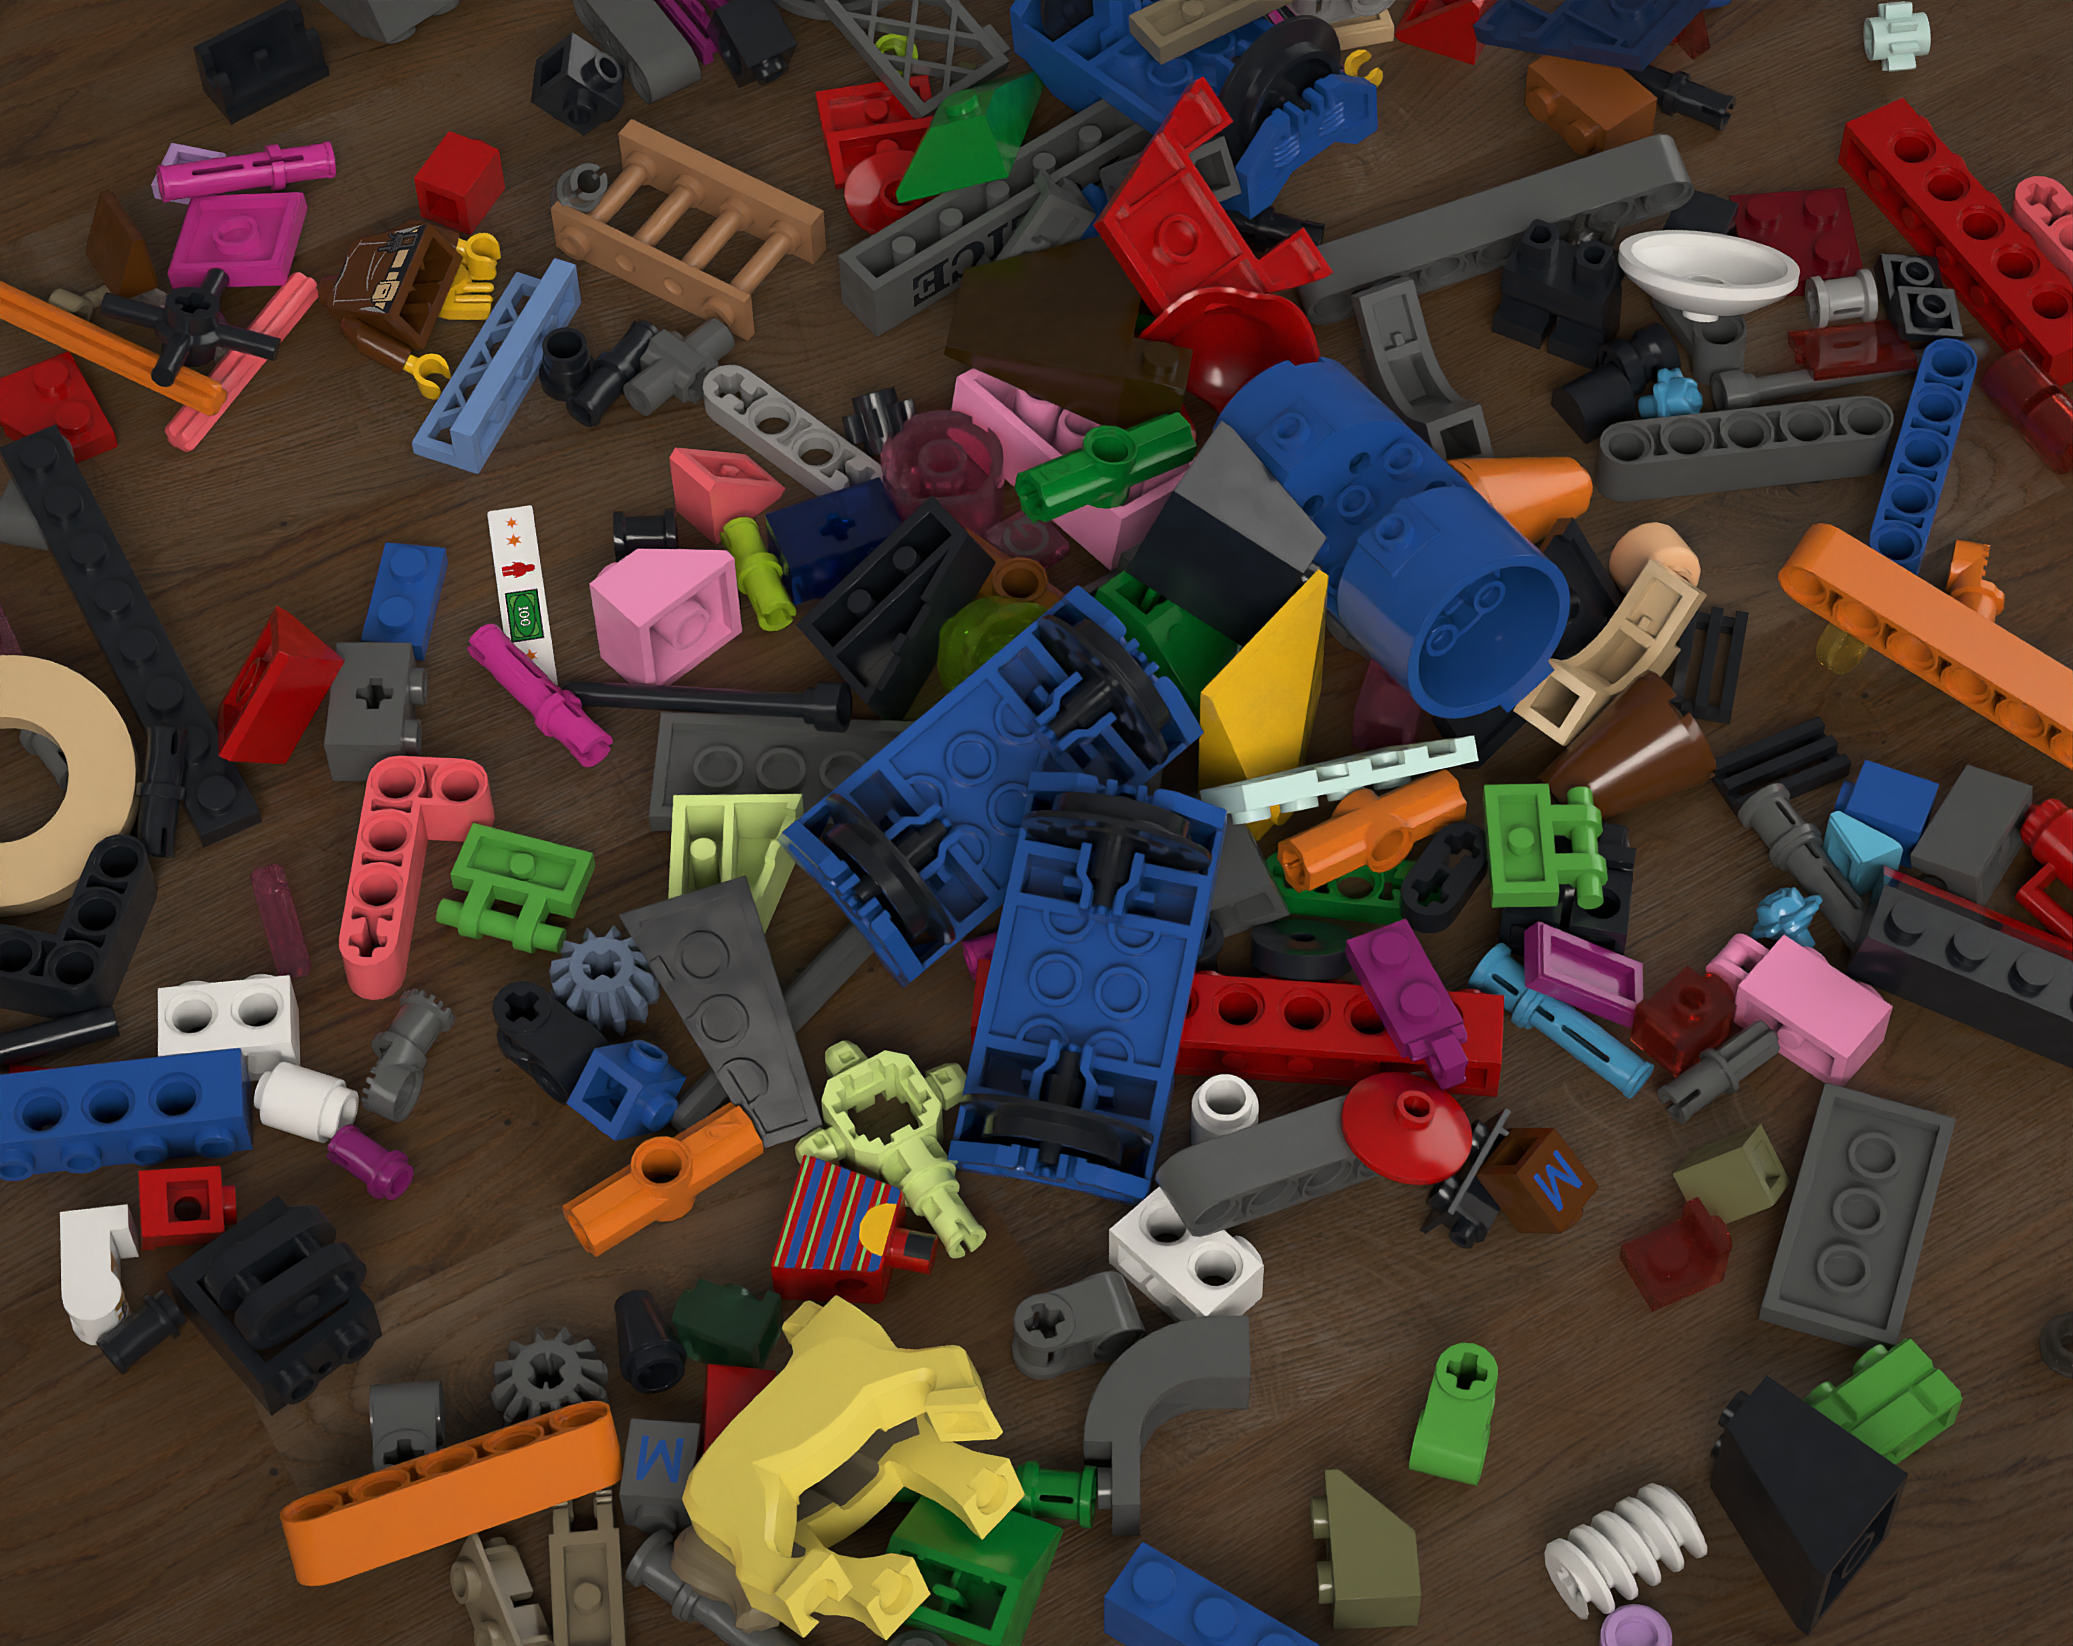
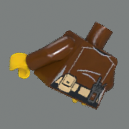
[318,219,501,400]

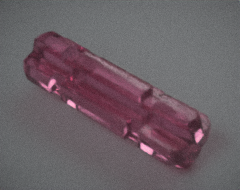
[250,864,312,980]

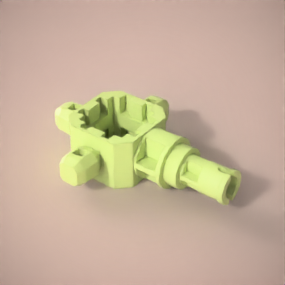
[795,1040,986,1258]

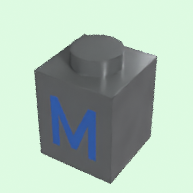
[619,1419,702,1534]

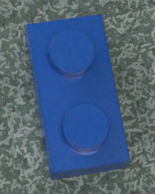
[361,542,448,661]

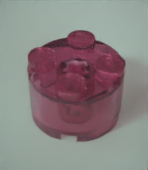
[881,410,1005,542]

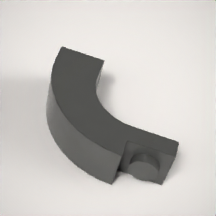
[1350,276,1495,460]
[1084,1315,1250,1535]

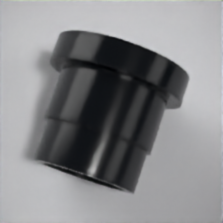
[539,327,595,402]

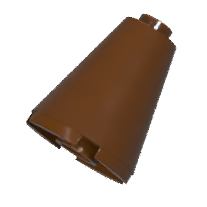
[1536,670,1717,821]

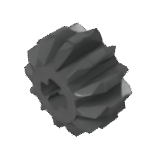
[491,1326,609,1427]

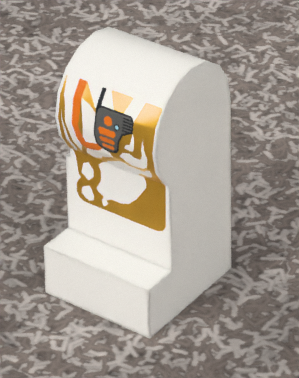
[60,1204,139,1345]

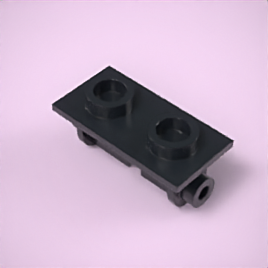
[1420,1108,1513,1249]

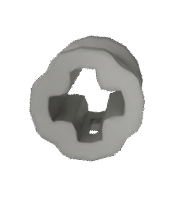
[1805,269,1878,329]

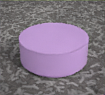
[1599,1604,1672,1646]

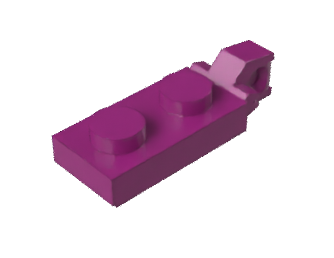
[1345,919,1468,1090]

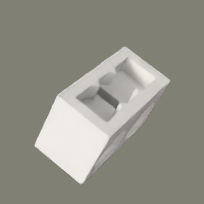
[158,974,300,1081]
[1109,1187,1264,1323]

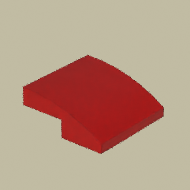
[815,75,933,189]

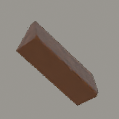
[86,189,159,298]

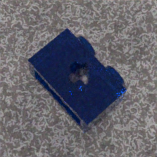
[765,477,902,605]

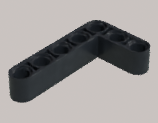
[0,834,158,1019]

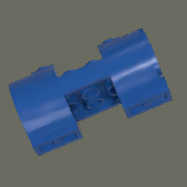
[1212,356,1570,719]

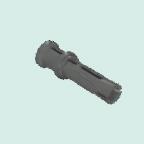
[1737,783,1867,952]
[625,1529,801,1646]

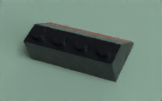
[1844,865,2073,1069]

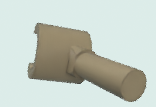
[48,284,110,322]

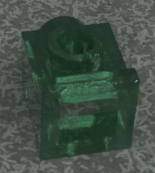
[672,1278,784,1369]

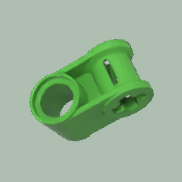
[1409,1343,1498,1486]

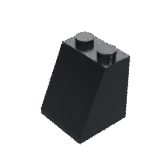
[1125,421,1327,647]
[1710,1375,1908,1635]

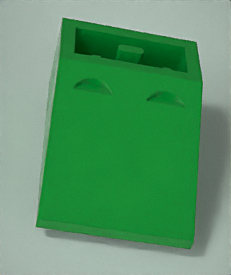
[1094,569,1243,739]

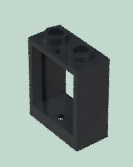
[166,1195,383,1416]

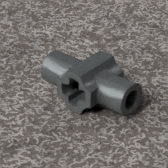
[623,318,735,416]

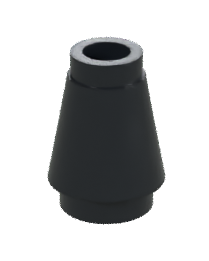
[614,1290,687,1394]

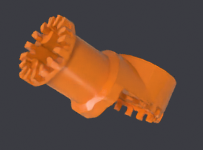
[1945,539,2005,623]

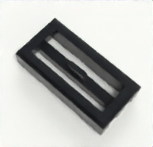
[1670,606,1749,724]
[1711,716,1852,820]

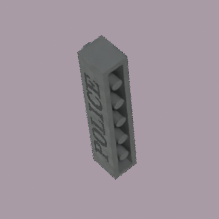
[838,99,1154,337]

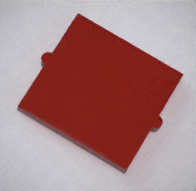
[1788,320,1917,381]

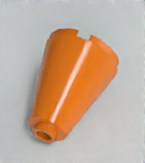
[1445,457,1593,544]

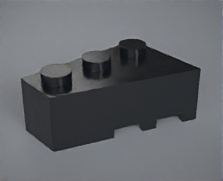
[796,495,996,721]

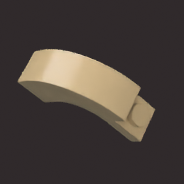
[1513,559,1707,746]

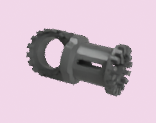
[362,988,455,1123]

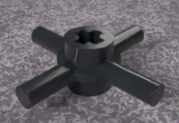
[100,268,281,387]

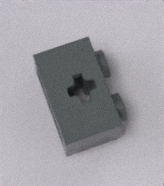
[324,642,428,781]

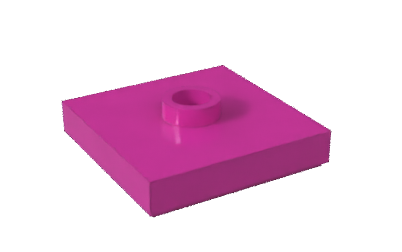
[167,192,308,289]

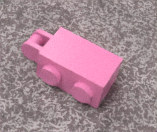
[1706,933,1893,1087]

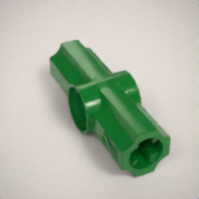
[1015,411,1197,523]

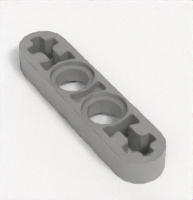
[702,365,888,519]

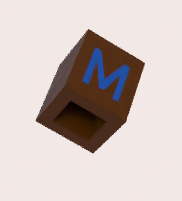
[1475,1128,1599,1234]

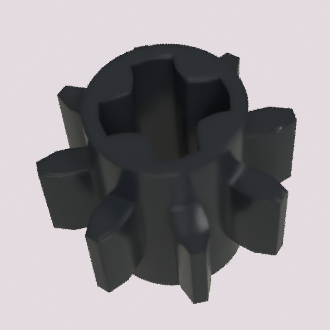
[842,386,920,456]

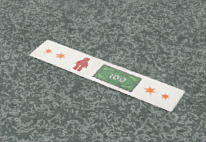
[487,505,558,686]

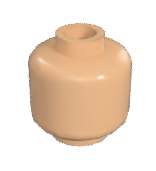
[1608,522,1701,596]

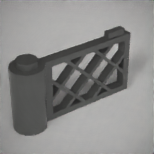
[814,0,1011,119]

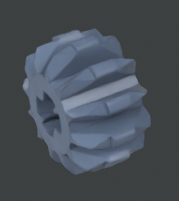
[549,925,660,1037]

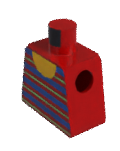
[771,1155,938,1304]

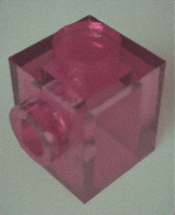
[1352,658,1428,751]

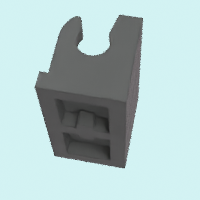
[975,169,1096,266]
[1910,764,2033,907]

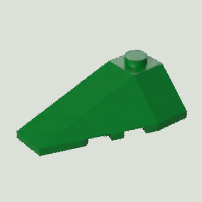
[895,69,1045,204]

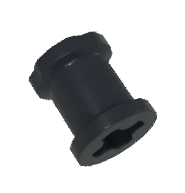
[613,508,679,562]

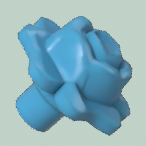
[1638,367,1703,419]
[1750,887,1823,948]

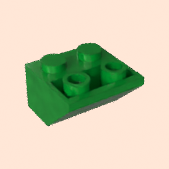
[885,1495,1064,1646]

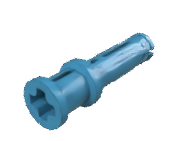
[1467,943,1654,1099]

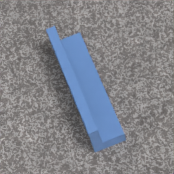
[412,258,581,474]

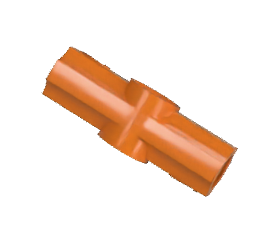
[1277,769,1467,893]
[562,1102,764,1257]

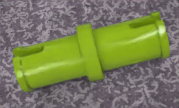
[719,517,797,631]

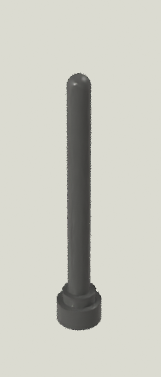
[1711,337,1989,411]

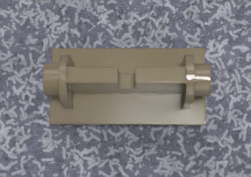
[450,1533,554,1646]

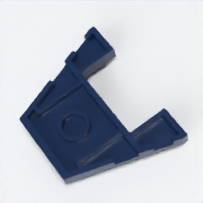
[1473,0,1711,71]

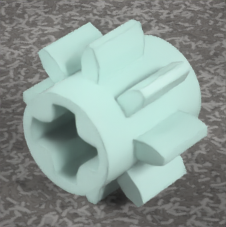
[1863,1,1931,72]

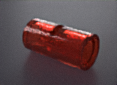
[1980,348,2073,475]

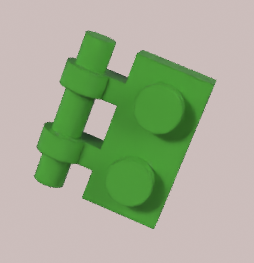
[1482,783,1608,909]
[436,823,595,954]

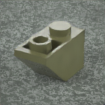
[1310,1469,1421,1629]

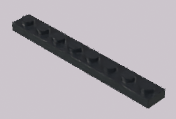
[0,424,262,847]

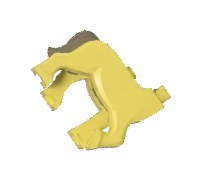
[670,1295,1025,1640]

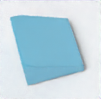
[1822,811,1903,896]

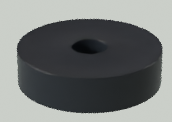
[1249,919,1354,980]

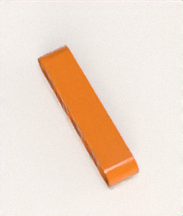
[280,1401,624,1586]

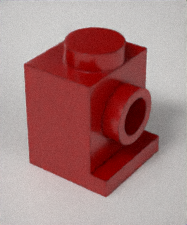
[138,1166,237,1251]

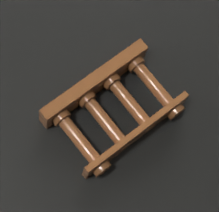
[551,119,826,341]

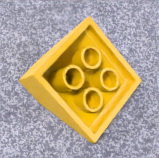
[1198,569,1329,841]

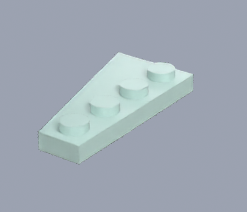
[1200,735,1479,825]

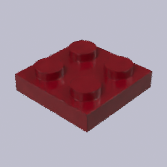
[1729,188,1863,297]

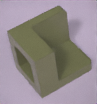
[1673,1123,1791,1231]

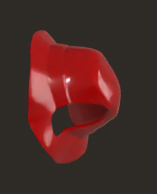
[1137,286,1321,457]

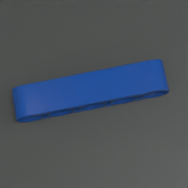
[1867,338,1977,576]

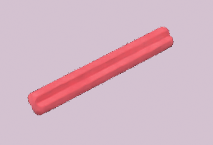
[165,272,319,452]

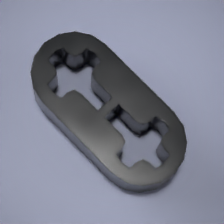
[1399,822,1488,933]

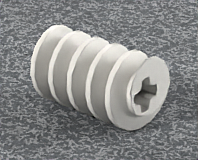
[1544,1483,1707,1619]

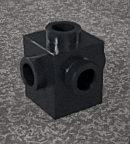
[531,32,625,136]

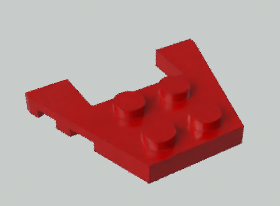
[1093,76,1333,319]

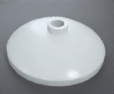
[1618,230,1800,322]

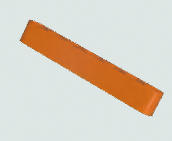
[1778,523,2073,771]

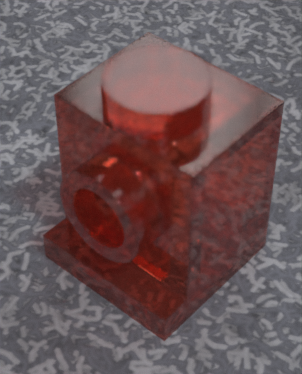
[1630,966,1737,1078]

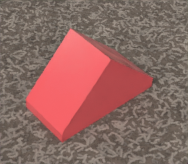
[669,447,786,545]

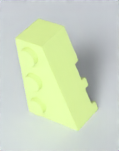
[668,794,804,934]

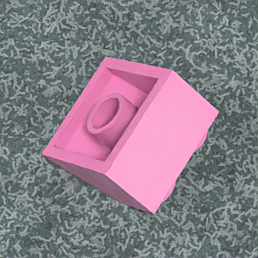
[589,549,742,686]

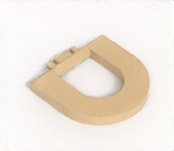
[0,655,141,917]

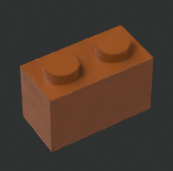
[1524,55,1658,157]

